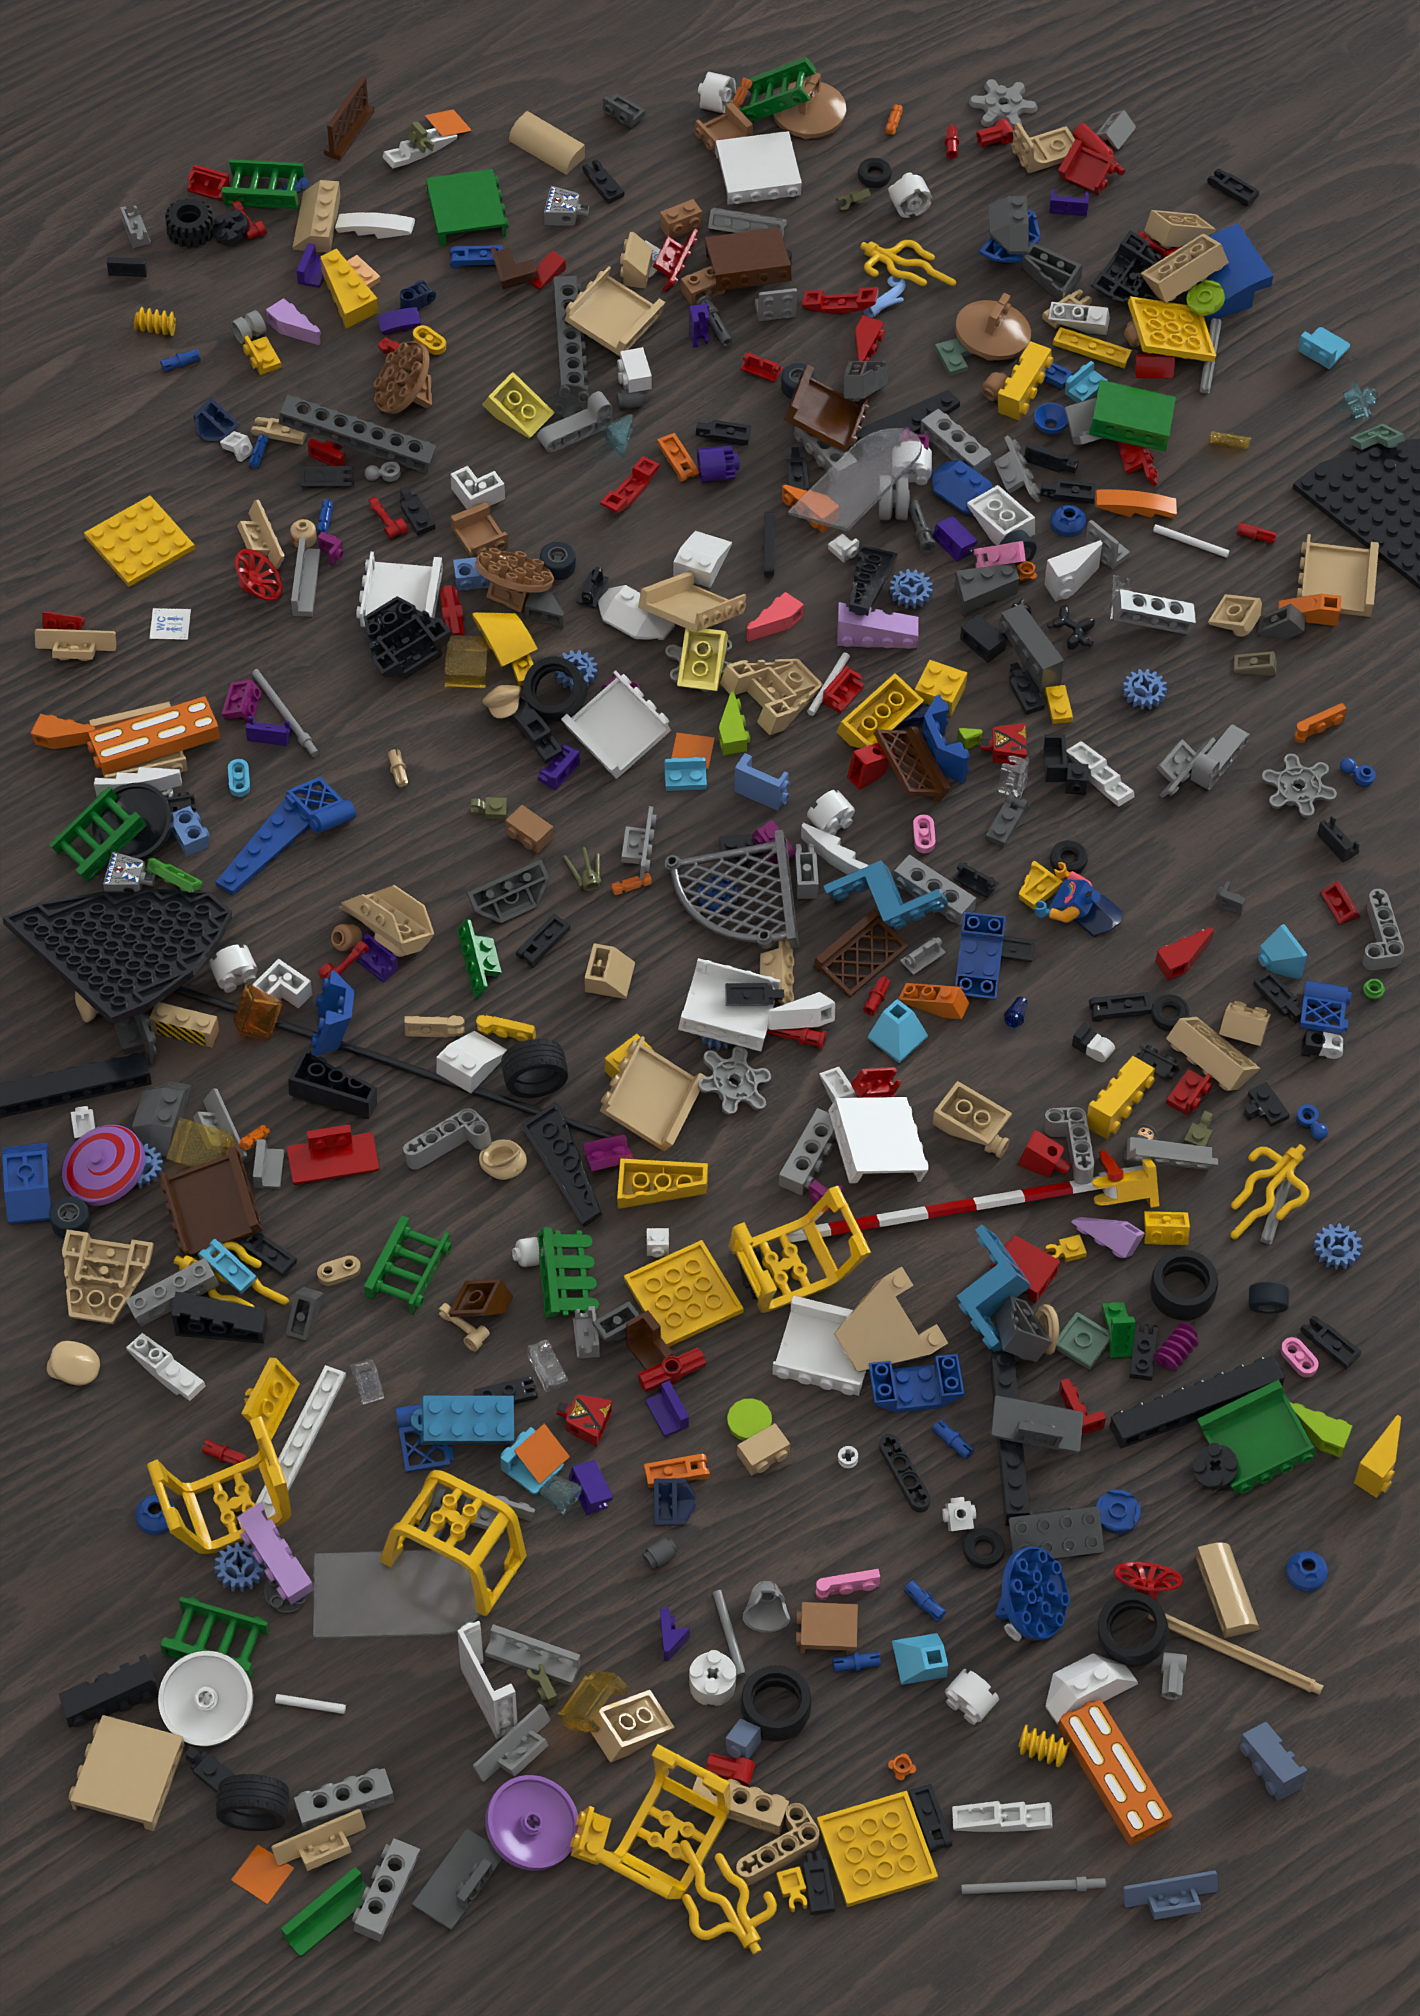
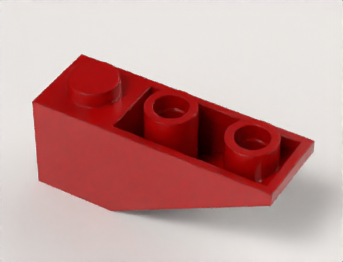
[855,315,886,361]
[1155,927,1214,981]

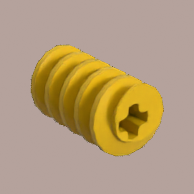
[134,307,176,336]
[1018,1725,1070,1768]

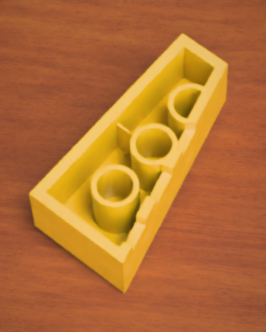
[320,248,378,329]
[998,341,1053,421]
[1087,1056,1155,1139]
[617,1159,708,1209]

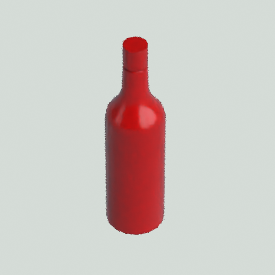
[1072,123,1125,176]

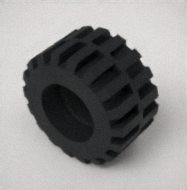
[165,197,214,248]

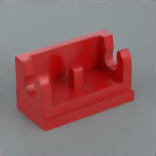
[187,164,230,201]
[823,665,864,714]
[851,1067,901,1098]

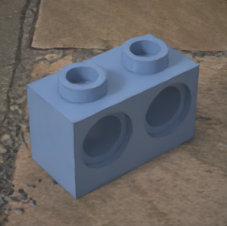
[453,557,491,591]
[172,806,210,857]

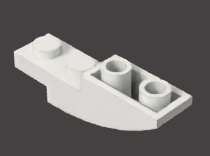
[126,1333,206,1401]

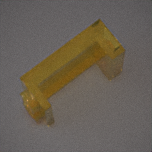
[444,635,489,688]
[166,1117,234,1167]
[558,1670,630,1733]

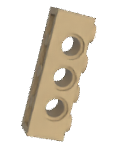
[690,1772,789,1835]

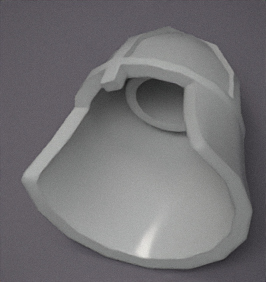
[743,1580,790,1633]

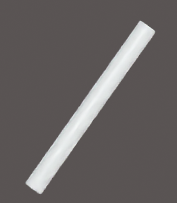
[1153,525,1230,558]
[807,652,850,716]

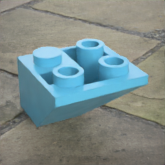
[868,999,928,1063]
[892,1633,948,1685]

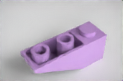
[266,298,321,345]
[1071,1217,1145,1258]

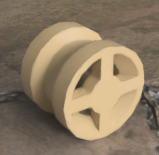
[985,1134,1010,1159]

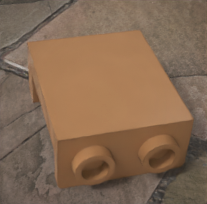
[694,102,753,155]
[451,502,508,558]
[796,1602,858,1656]

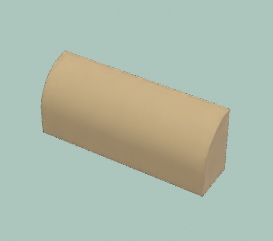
[509,111,585,175]
[1195,1543,1260,1639]

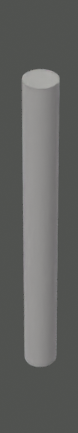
[713,1590,746,1677]

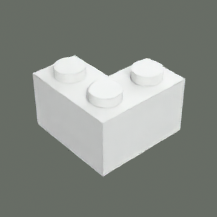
[617,347,652,393]
[450,466,505,509]
[250,959,312,1011]

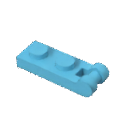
[198,1239,257,1294]

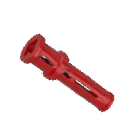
[766,1027,827,1050]

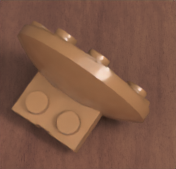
[773,72,846,140]
[955,293,1031,361]
[374,341,432,415]
[475,548,554,613]

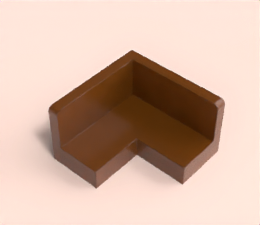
[491,247,539,289]
[626,1310,673,1370]

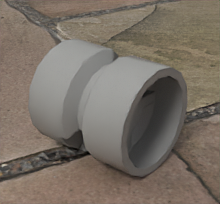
[231,310,266,344]

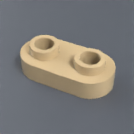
[317,1256,361,1286]

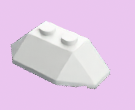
[598,585,675,640]
[1046,1653,1138,1725]

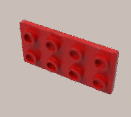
[287,1124,379,1185]

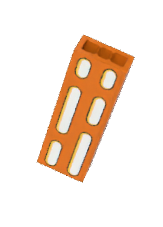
[87,696,220,776]
[1058,1699,1173,1846]

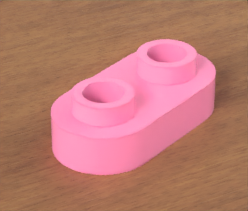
[913,815,936,853]
[1281,1337,1318,1377]

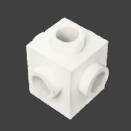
[942,1497,976,1531]

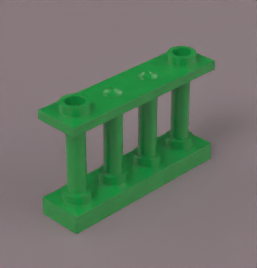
[739,57,816,123]
[221,159,306,209]
[49,787,147,883]
[364,1215,452,1315]
[160,1597,270,1680]

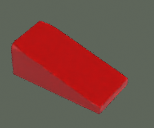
[529,251,566,290]

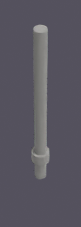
[252,669,319,757]
[961,1877,1106,1894]

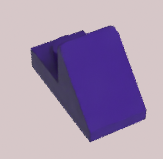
[660,1608,690,1661]

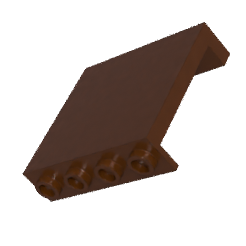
[705,227,792,291]
[783,364,869,452]
[160,1146,263,1257]

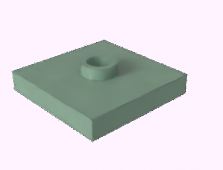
[1055,1312,1110,1370]

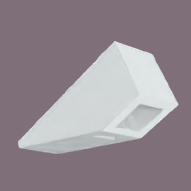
[1048,302,1110,335]
[768,992,835,1030]

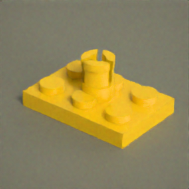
[241,1358,300,1440]

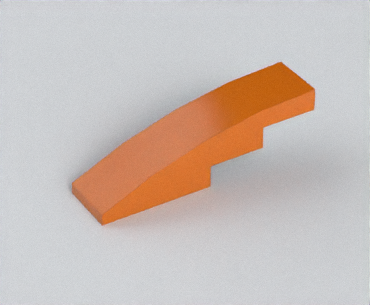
[1095,489,1177,519]

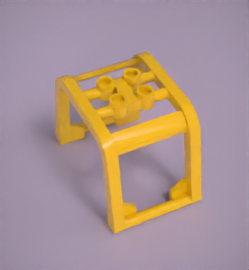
[729,1186,871,1313]
[147,1416,292,1554]
[380,1470,527,1616]
[595,1744,731,1899]

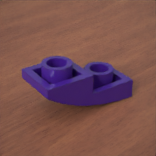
[378,307,422,335]

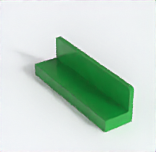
[281,1867,367,1957]

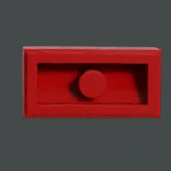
[1135,355,1175,379]
[1320,881,1361,925]

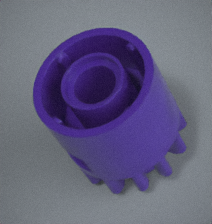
[697,445,739,483]

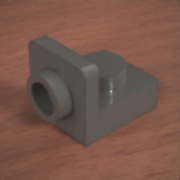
[1216,881,1246,916]

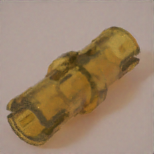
[1210,431,1250,449]

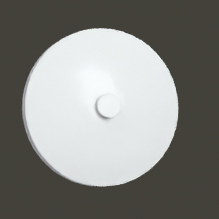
[158,1651,253,1747]

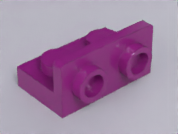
[221,679,261,723]
[752,820,796,864]
[583,1134,633,1171]

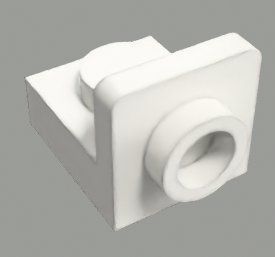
[220,431,253,462]
[828,534,859,562]
[71,1106,95,1139]
[647,1228,669,1257]

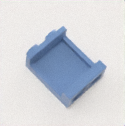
[734,753,790,811]

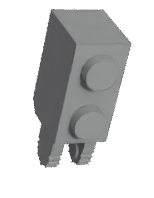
[795,843,819,899]

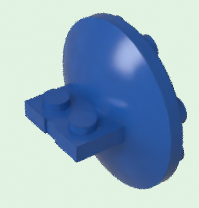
[995,1547,1070,1640]

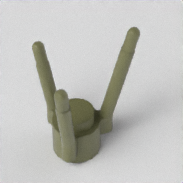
[563,847,602,891]

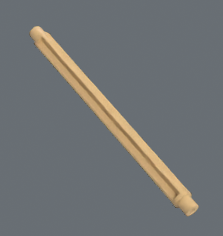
[1148,1614,1323,1695]

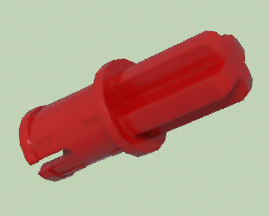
[945,124,959,159]
[1236,522,1277,543]
[863,976,891,1016]
[202,1439,247,1465]

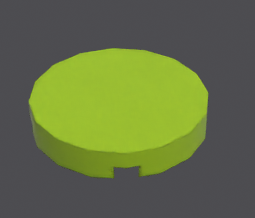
[1186,280,1225,316]
[727,1398,772,1441]

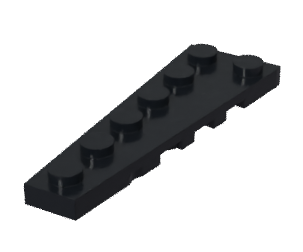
[854,390,960,463]
[849,544,898,616]

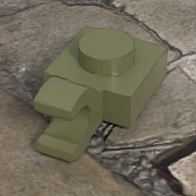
[408,121,434,153]
[836,188,871,210]
[471,797,507,819]
[1184,1111,1213,1147]
[527,1664,558,1707]

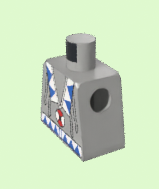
[544,186,589,226]
[103,852,155,891]

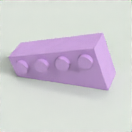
[837,602,918,649]
[237,1502,315,1605]

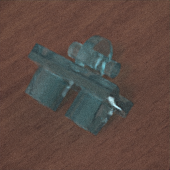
[1343,380,1378,419]

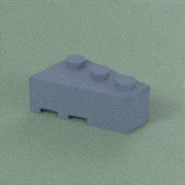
[1239,1722,1308,1801]

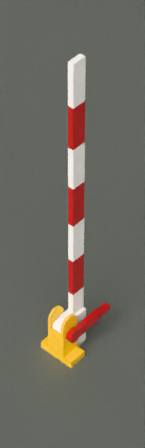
[787,1150,1159,1243]

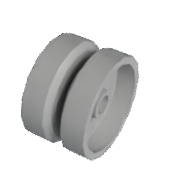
[879,477,910,520]

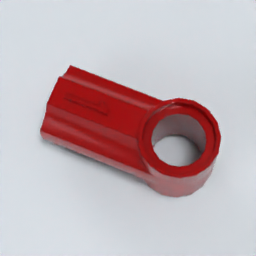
[976,119,1014,146]
[706,1753,755,1787]

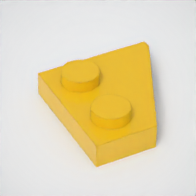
[1019,861,1063,910]

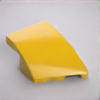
[472,612,537,667]

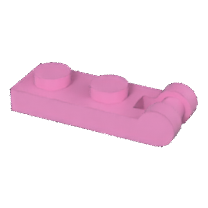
[973,541,1026,568]
[816,1569,880,1600]

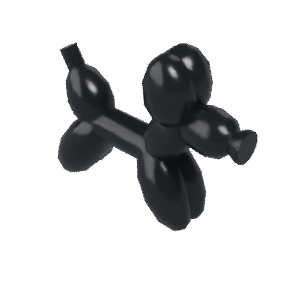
[1047,604,1095,650]

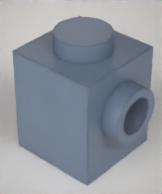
[725,1719,761,1759]

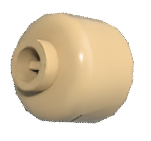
[290,519,317,548]

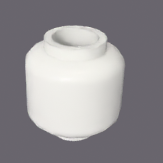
[512,1237,540,1267]

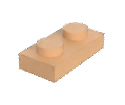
[347,255,381,289]

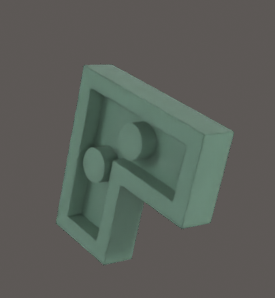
[935,338,974,376]
[1350,424,1405,450]

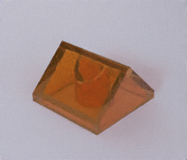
[233,983,283,1040]

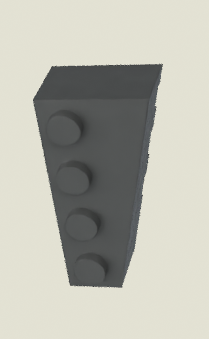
[999,604,1064,694]

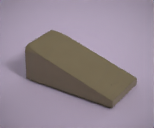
[1234,651,1277,676]

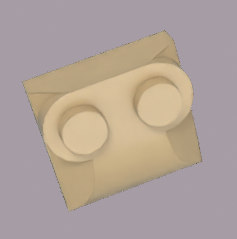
[1208,594,1262,637]

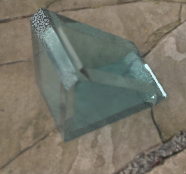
[606,414,633,457]
[538,1475,582,1514]

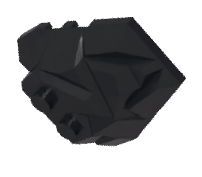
[1091,230,1174,303]
[363,596,452,678]

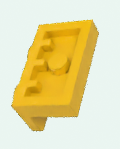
[243,335,282,375]
[1144,1211,1190,1245]
[570,1806,611,1865]

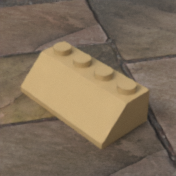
[293,180,340,253]
[1141,233,1229,303]
[1166,1017,1260,1091]

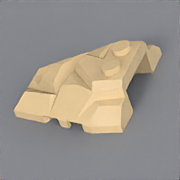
[62,1230,154,1324]

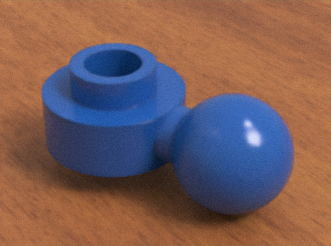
[1340,757,1376,787]
[1296,1104,1328,1140]

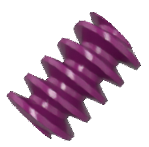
[1153,1323,1199,1372]

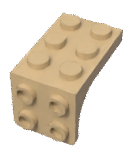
[1012,123,1075,173]

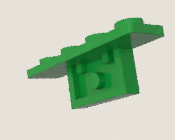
[457,919,502,998]

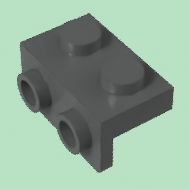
[603,93,645,128]

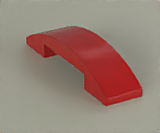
[802,287,879,314]
[600,456,660,513]

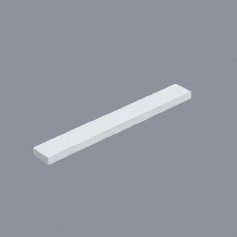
[255,1365,346,1518]

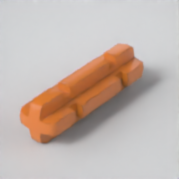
[732,78,752,109]
[885,104,903,135]
[611,873,652,895]
[239,1125,270,1151]

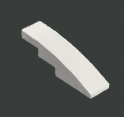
[383,128,457,168]
[335,213,415,239]
[1066,741,1135,807]
[94,767,182,797]
[801,823,869,875]
[819,1067,857,1103]
[952,1801,1053,1832]

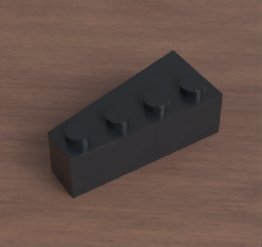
[288,1048,377,1119]
[171,1291,268,1344]
[58,1654,158,1728]

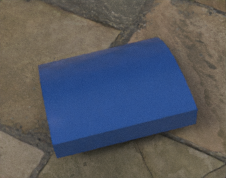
[1181,224,1273,323]

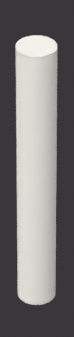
[275,1694,346,1714]

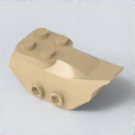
[338,885,434,957]

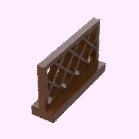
[324,76,375,161]
[873,726,951,802]
[813,908,909,998]

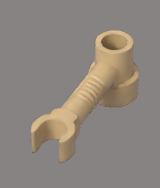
[439,1303,490,1352]

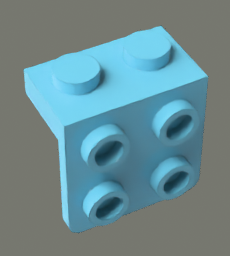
[1298,327,1350,369]
[501,1427,564,1495]

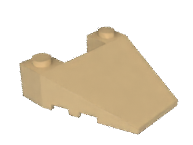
[720,659,823,735]
[834,1267,948,1372]

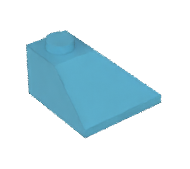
[1258,924,1307,980]

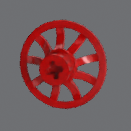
[234,549,283,601]
[1114,1562,1183,1601]

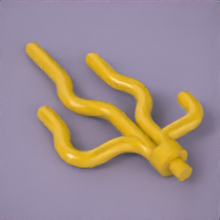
[860,240,956,287]
[1230,1144,1310,1240]
[174,1242,289,1307]
[680,1840,777,1955]

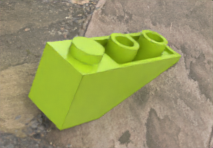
[719,691,750,755]
[1290,1402,1352,1458]

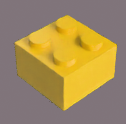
[914,660,967,717]

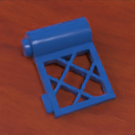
[285,777,356,834]
[1300,980,1352,1034]
[396,1404,454,1473]

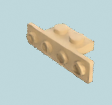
[237,500,284,570]
[35,629,116,661]
[760,930,794,1005]
[271,1809,366,1871]

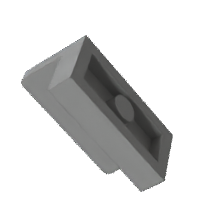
[1096,110,1136,150]
[253,1139,285,1189]

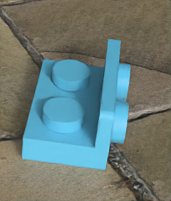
[1065,361,1108,403]
[665,757,707,791]

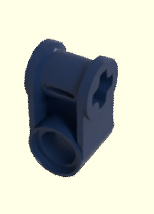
[400,280,436,309]

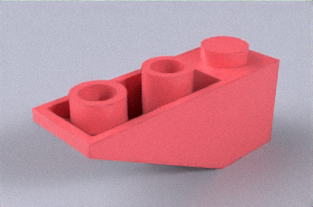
[746,592,804,642]

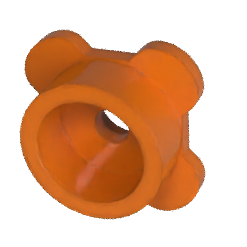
[1016,561,1037,581]
[888,1754,916,1781]

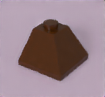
[449,1279,513,1317]

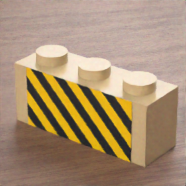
[149,1002,219,1047]

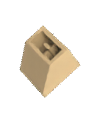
[620,232,653,289]
[585,943,635,999]
[1219,1001,1271,1046]

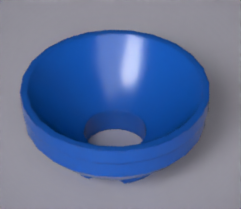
[1034,403,1068,434]
[1050,505,1086,537]
[135,1494,176,1535]
[1286,1551,1328,1592]

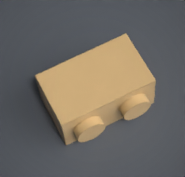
[737,1424,790,1476]

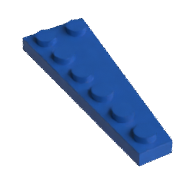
[216,799,314,896]

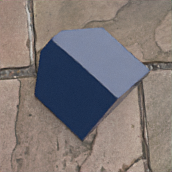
[193,397,239,442]
[1074,895,1123,937]
[653,1478,695,1525]

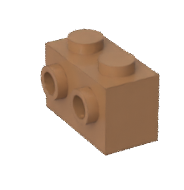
[660,199,702,239]
[681,266,725,306]
[506,805,554,854]

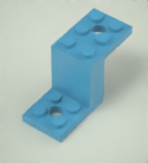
[824,860,949,930]
[957,1225,1032,1352]

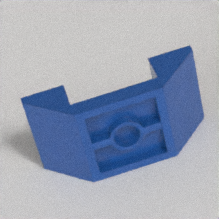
[922,695,970,783]
[955,912,1006,1000]
[310,970,354,1056]
[2,1143,52,1224]
[869,1354,964,1413]

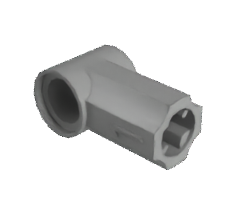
[1161,1652,1187,1700]

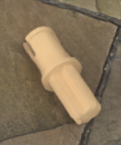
[388,749,408,787]

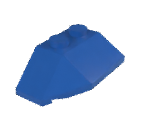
[979,209,1041,263]
[931,460,994,515]

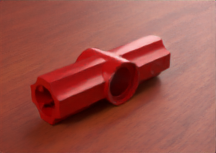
[440,585,465,644]
[637,1348,706,1392]

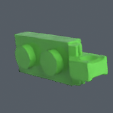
[145,858,203,893]

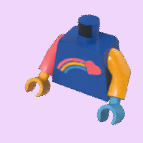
[1034,862,1100,923]

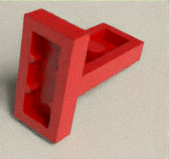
[307,426,345,466]
[1059,1378,1106,1435]

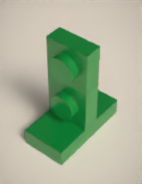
[1102,1302,1135,1358]

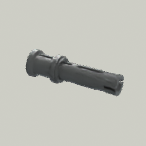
[696,295,733,347]
[908,501,937,554]

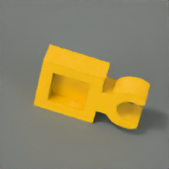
[1045,1235,1087,1262]
[776,1867,807,1912]

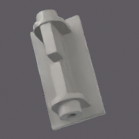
[900,937,946,975]

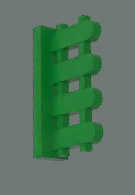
[537,1227,599,1319]

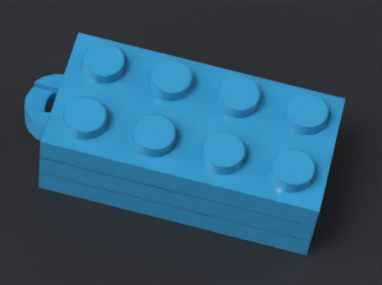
[410,1396,514,1445]

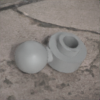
[364,461,401,482]

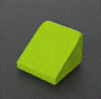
[957,728,983,750]

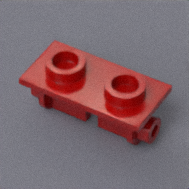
[740,352,783,382]
[42,611,85,630]

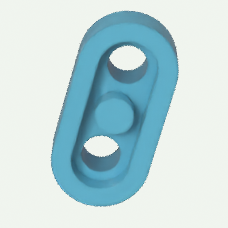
[228,759,250,797]

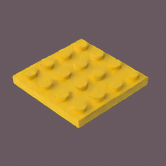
[1128,296,1216,362]
[84,496,195,587]
[624,1240,744,1347]
[817,1791,938,1907]

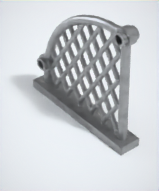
[665,830,799,949]

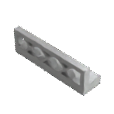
[708,208,787,238]
[291,538,321,617]
[1127,1137,1218,1170]
[485,1624,580,1686]

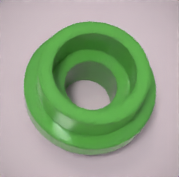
[1363,979,1385,999]

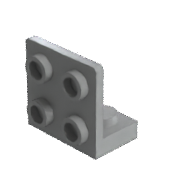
[755,288,797,321]
[1064,397,1102,445]
[1085,520,1130,569]

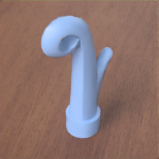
[863,275,906,318]

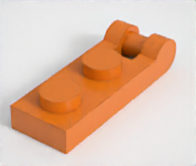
[657,433,699,482]
[1294,703,1347,743]
[644,1454,711,1488]

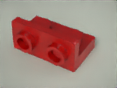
[1166,1069,1212,1116]

